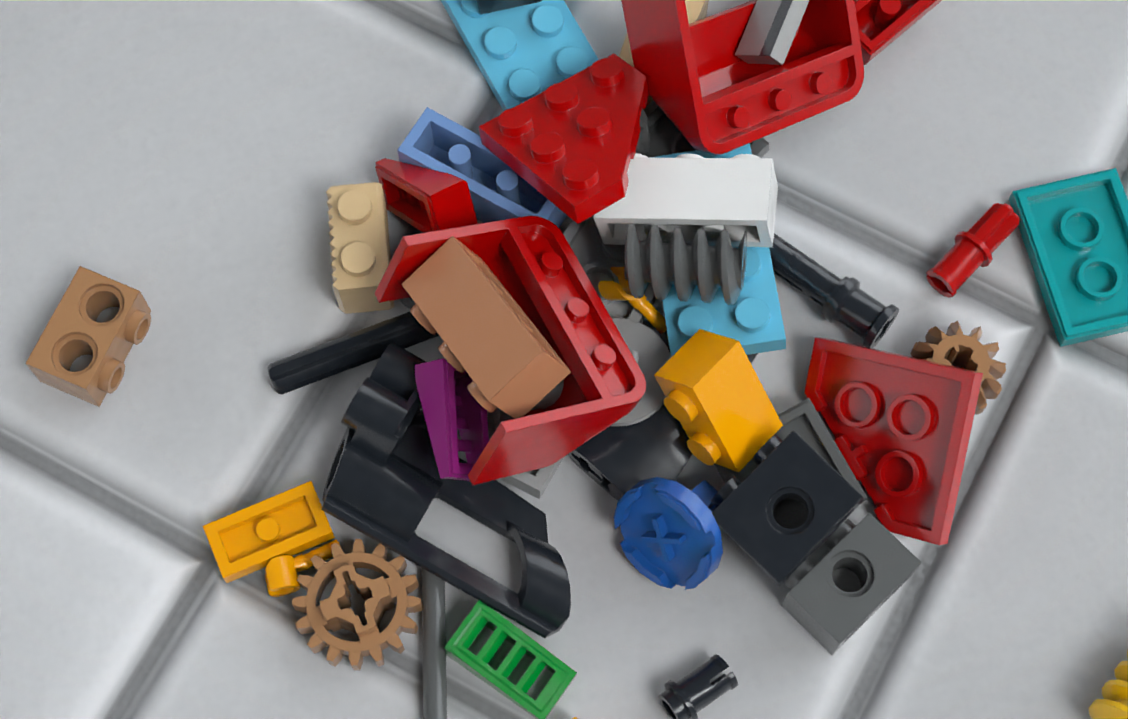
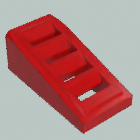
[375,158,477,233]

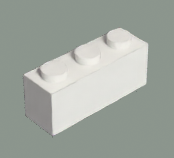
[594,153,778,247]

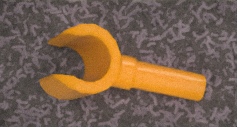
[598,267,666,334]
[265,539,341,597]

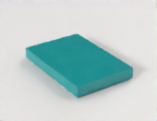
[1009,168,1128,347]

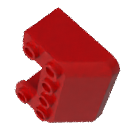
[621,0,864,154]

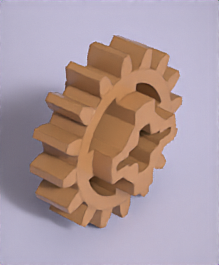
[292,539,423,671]

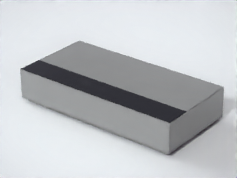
[735,0,809,65]

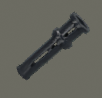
[769,233,899,348]

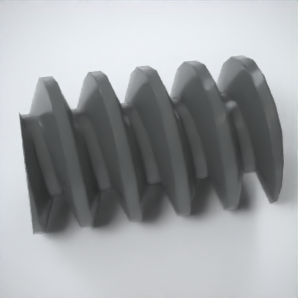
[624,223,747,305]

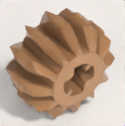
[910,320,1006,415]

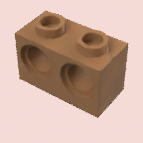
[25,266,151,407]

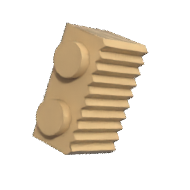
[326,182,394,314]

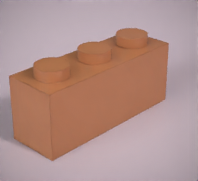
[402,236,571,419]

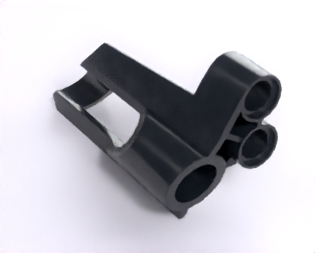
[322,342,571,639]

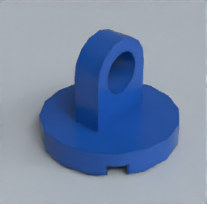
[613,477,723,590]

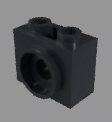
[711,430,863,587]

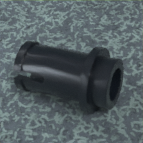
[658,654,738,719]

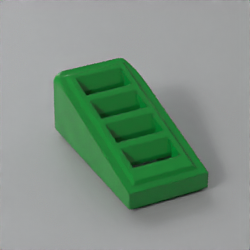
[445,600,577,719]

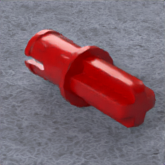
[926,203,1020,298]

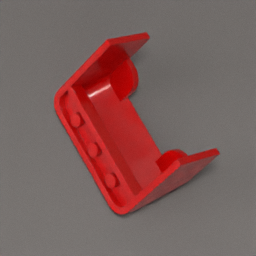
[374,216,646,485]

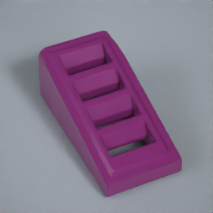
[415,358,489,481]

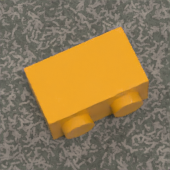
[654,329,783,472]

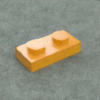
[203,481,335,583]

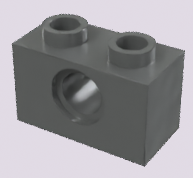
[781,513,922,655]

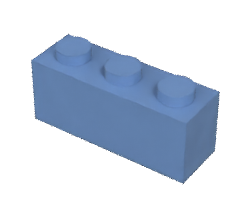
[397,107,567,228]

